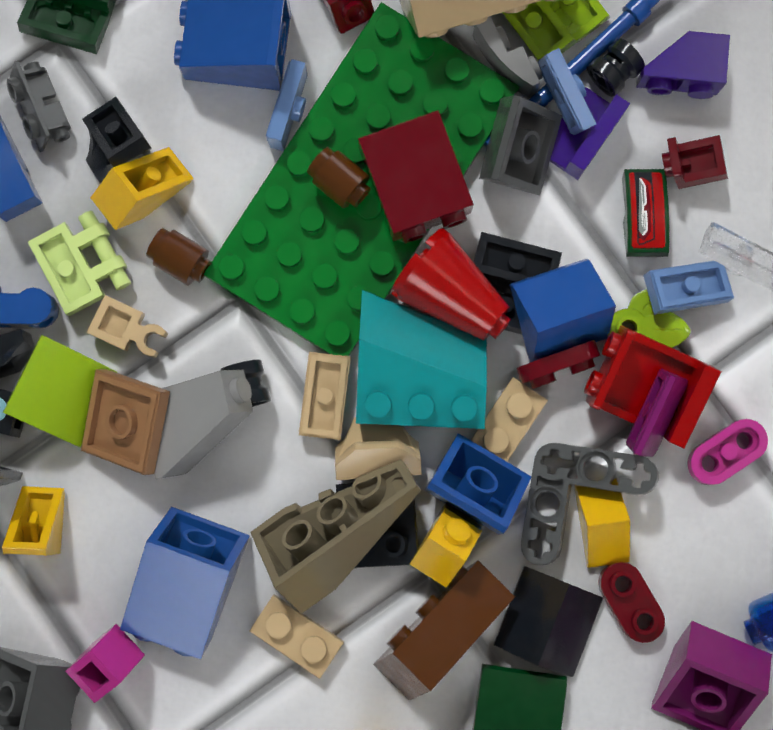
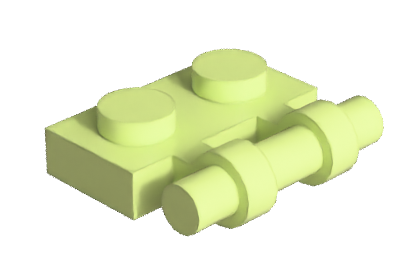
[28,211,131,317]

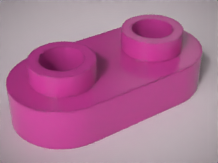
[687,419,768,485]

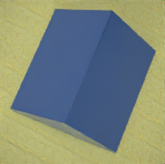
[510,259,616,362]

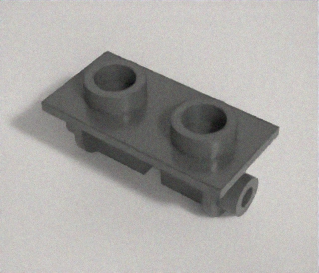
[7,61,71,152]

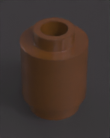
[307,147,371,209]
[146,228,212,286]

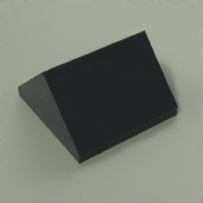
[493,566,603,677]

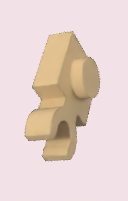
[87,295,168,358]

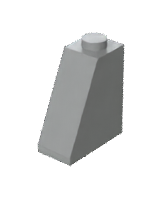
[154,370,253,479]

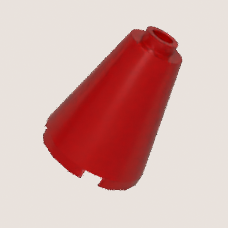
[391,228,511,341]

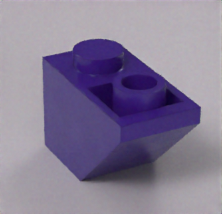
[636,31,730,99]

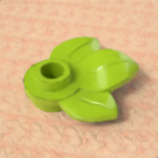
[607,290,691,348]

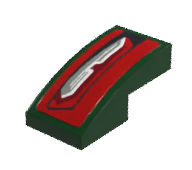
[622,169,669,257]

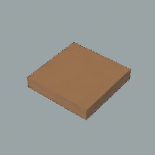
[81,369,170,475]

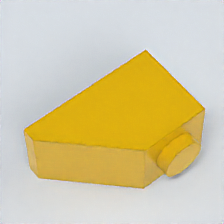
[90,147,194,230]
[410,503,482,587]

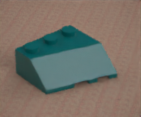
[356,290,487,429]

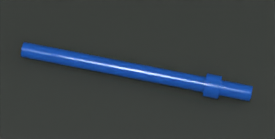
[484,0,660,148]

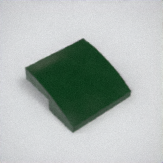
[17,0,116,54]
[472,664,567,730]

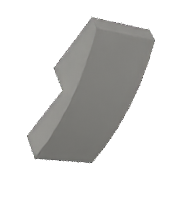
[473,16,542,98]

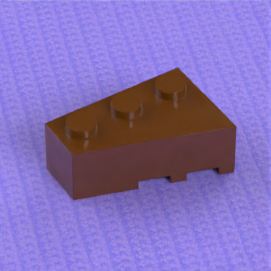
[373,560,515,700]

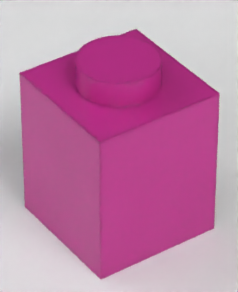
[65,623,145,703]

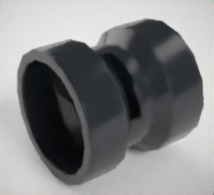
[587,38,645,97]
[221,359,271,407]

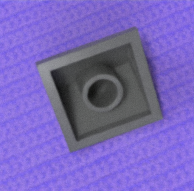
[479,95,562,195]

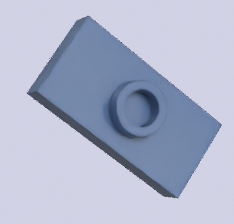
[537,48,596,135]
[266,59,308,152]
[643,259,734,315]

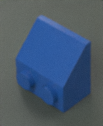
[425,433,532,534]

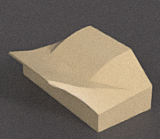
[335,417,422,480]

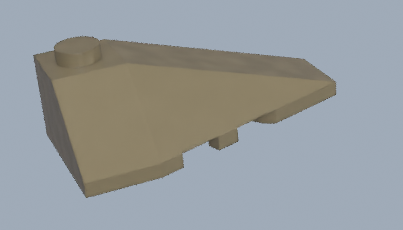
[250,459,421,614]

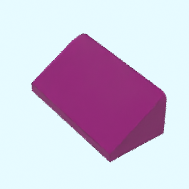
[626,368,689,457]

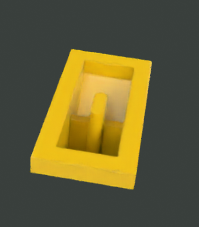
[574,478,630,568]
[2,486,65,556]

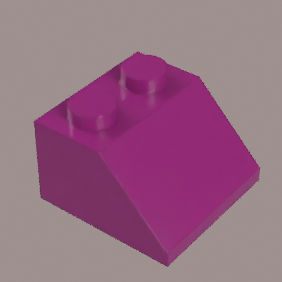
[651,621,772,730]

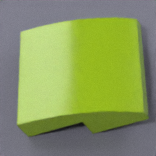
[502,0,610,60]
[3,335,117,447]

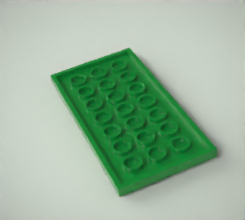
[204,2,519,356]

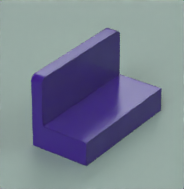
[550,87,630,180]

